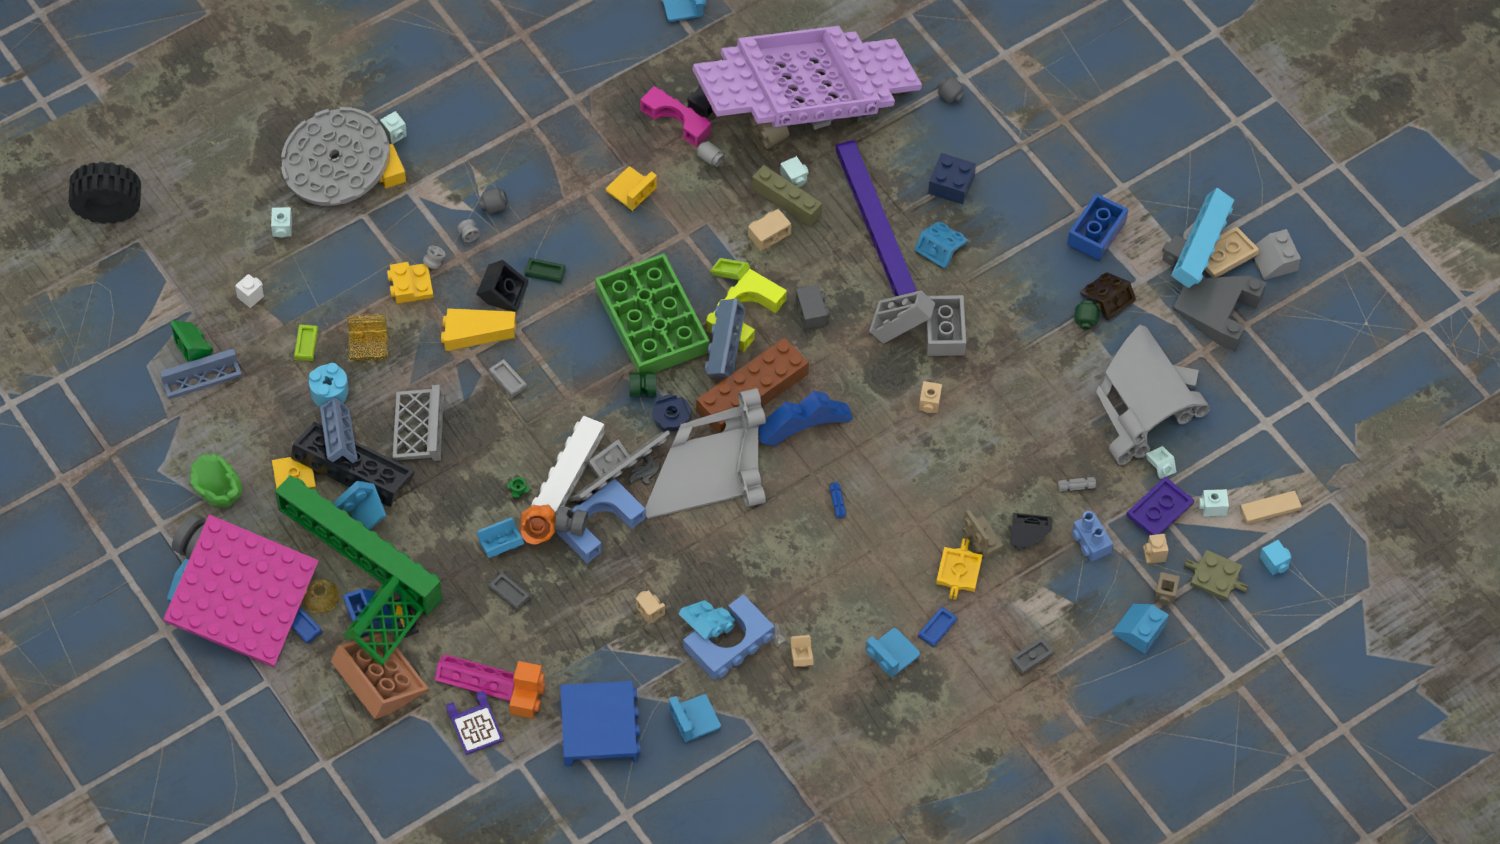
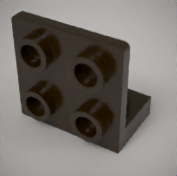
[1080,272,1136,320]

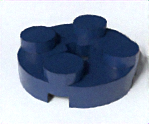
[653,394,691,432]

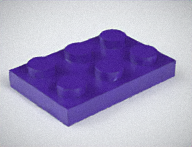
[1126,477,1194,535]

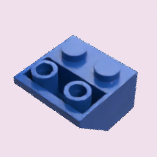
[343,589,392,638]

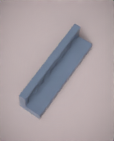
[160,349,242,399]
[320,397,357,463]

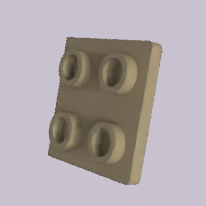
[962,509,1004,559]

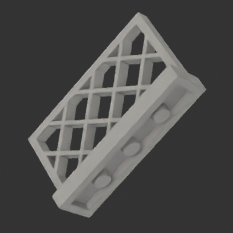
[393,385,444,461]

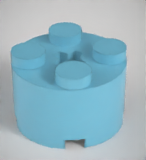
[309,363,349,406]

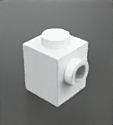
[235,274,264,308]

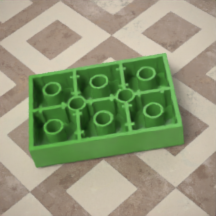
[595,253,709,375]

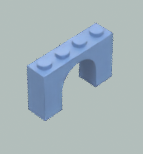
[556,479,646,563]
[683,594,775,681]

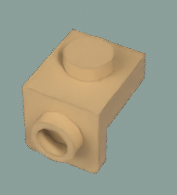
[791,635,813,667]

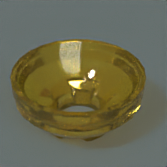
[303,579,339,613]

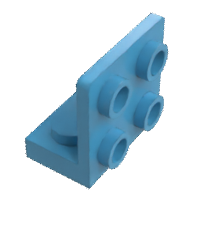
[914,222,968,268]
[333,481,386,531]
[669,694,721,743]

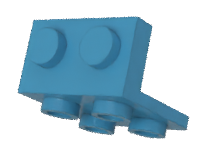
[662,0,706,22]
[865,628,920,678]

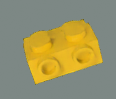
[387,262,434,304]

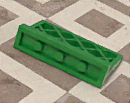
[343,575,424,666]

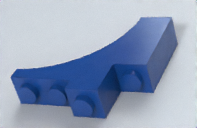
[758,391,853,446]

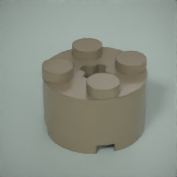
[749,116,790,150]

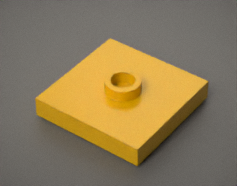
[272,457,316,490]

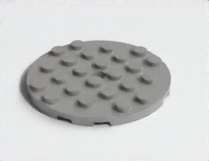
[281,107,390,206]

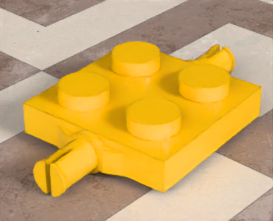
[936,538,983,600]

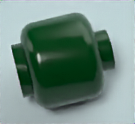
[1074,301,1099,330]

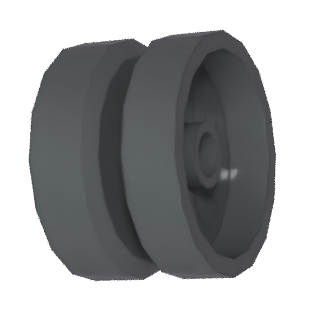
[172,514,206,559]

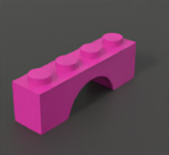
[640,86,711,148]

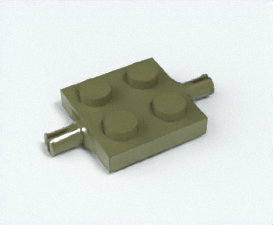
[1184,550,1249,601]

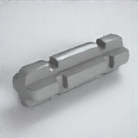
[1058,477,1096,491]

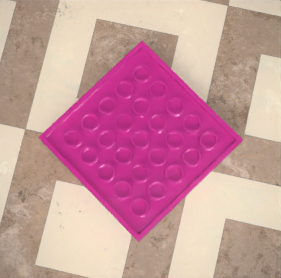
[163,514,319,667]

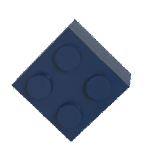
[928,153,976,204]

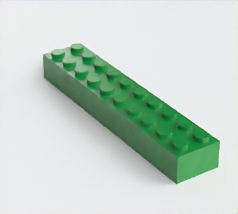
[275,475,443,616]

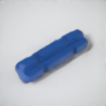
[829,482,846,518]

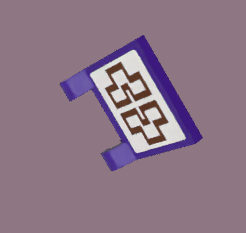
[446,691,503,755]

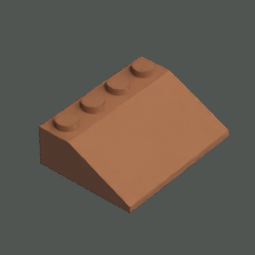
[331,633,429,719]

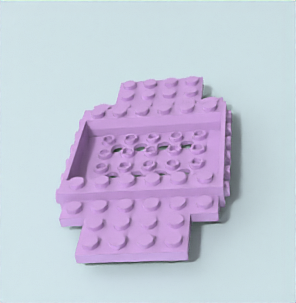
[692,26,922,127]

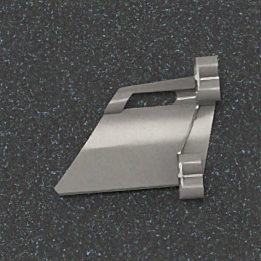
[1096,325,1210,465]
[645,388,766,519]

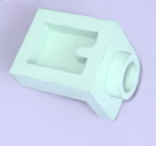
[1146,446,1176,479]

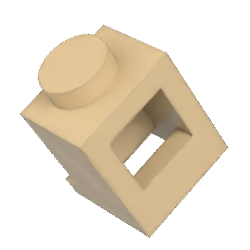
[1143,534,1168,564]
[636,590,665,624]

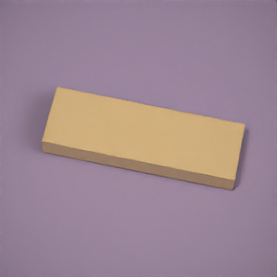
[1240,491,1302,524]

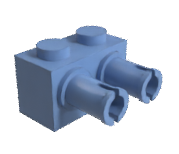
[1072,511,1113,562]

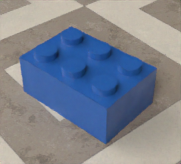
[1067,193,1128,261]

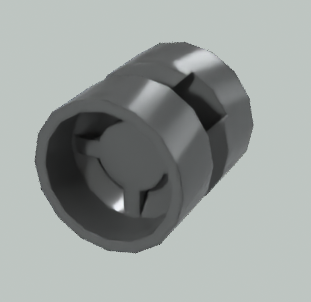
[555,506,588,536]

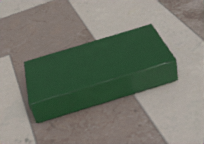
[525,258,566,284]

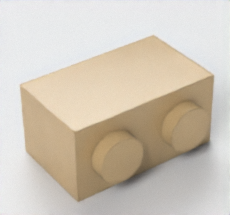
[748,209,791,252]

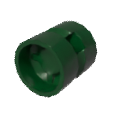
[629,372,656,397]

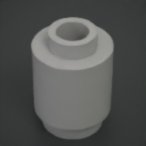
[697,141,725,167]

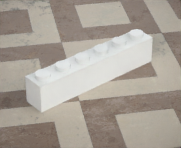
[531,416,605,517]

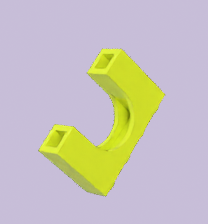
[706,269,787,352]

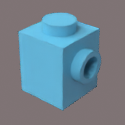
[1259,540,1291,575]

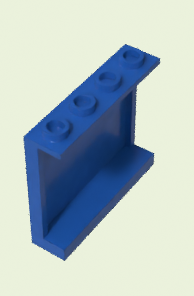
[560,681,641,766]

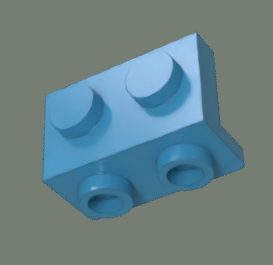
[477,517,524,558]

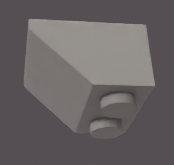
[1253,229,1301,280]

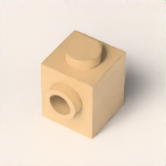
[919,381,942,413]

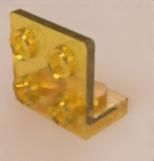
[348,314,388,360]

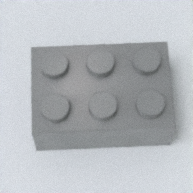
[925,295,966,356]

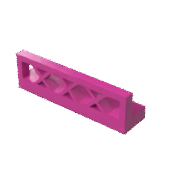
[435,654,515,701]

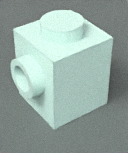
[380,111,407,144]
[780,156,809,187]
[271,207,292,238]
[1199,489,1229,517]

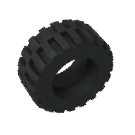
[68,162,141,224]

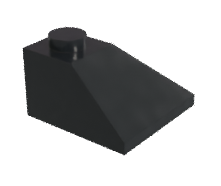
[1010,513,1052,549]

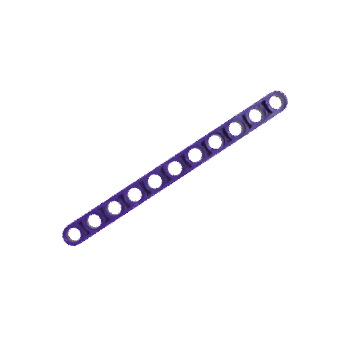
[835,140,917,297]

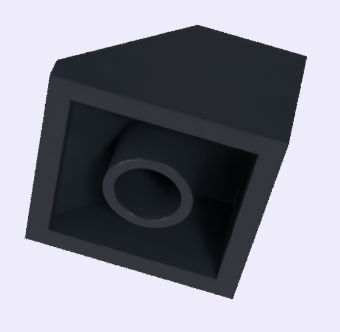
[476,260,529,312]

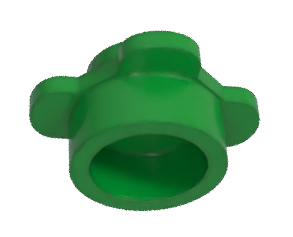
[507,477,530,498]

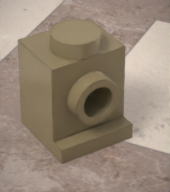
[1155,572,1180,605]

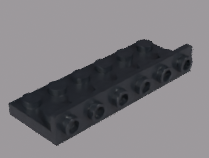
[291,422,414,507]

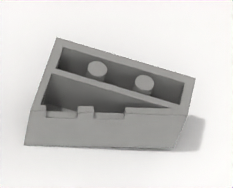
[869,290,935,344]

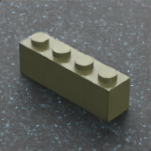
[752,165,822,227]

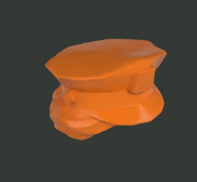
[520,504,556,545]

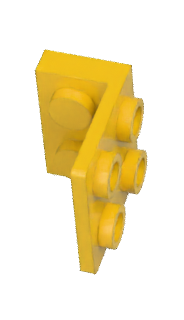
[606,166,657,211]

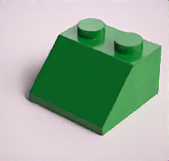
[170,321,213,362]

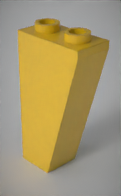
[441,309,516,351]

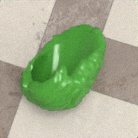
[190,454,243,508]

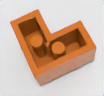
[509,661,546,719]

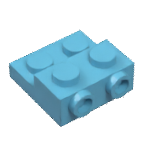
[679,600,735,640]

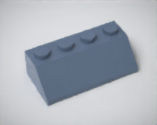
[705,299,746,380]

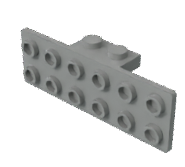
[568,430,670,503]

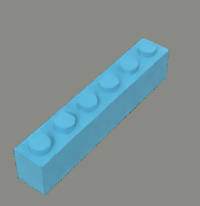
[1171,188,1234,288]

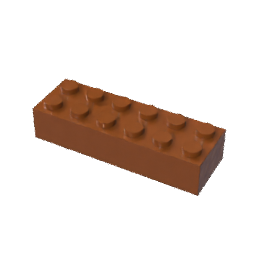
[696,337,809,433]

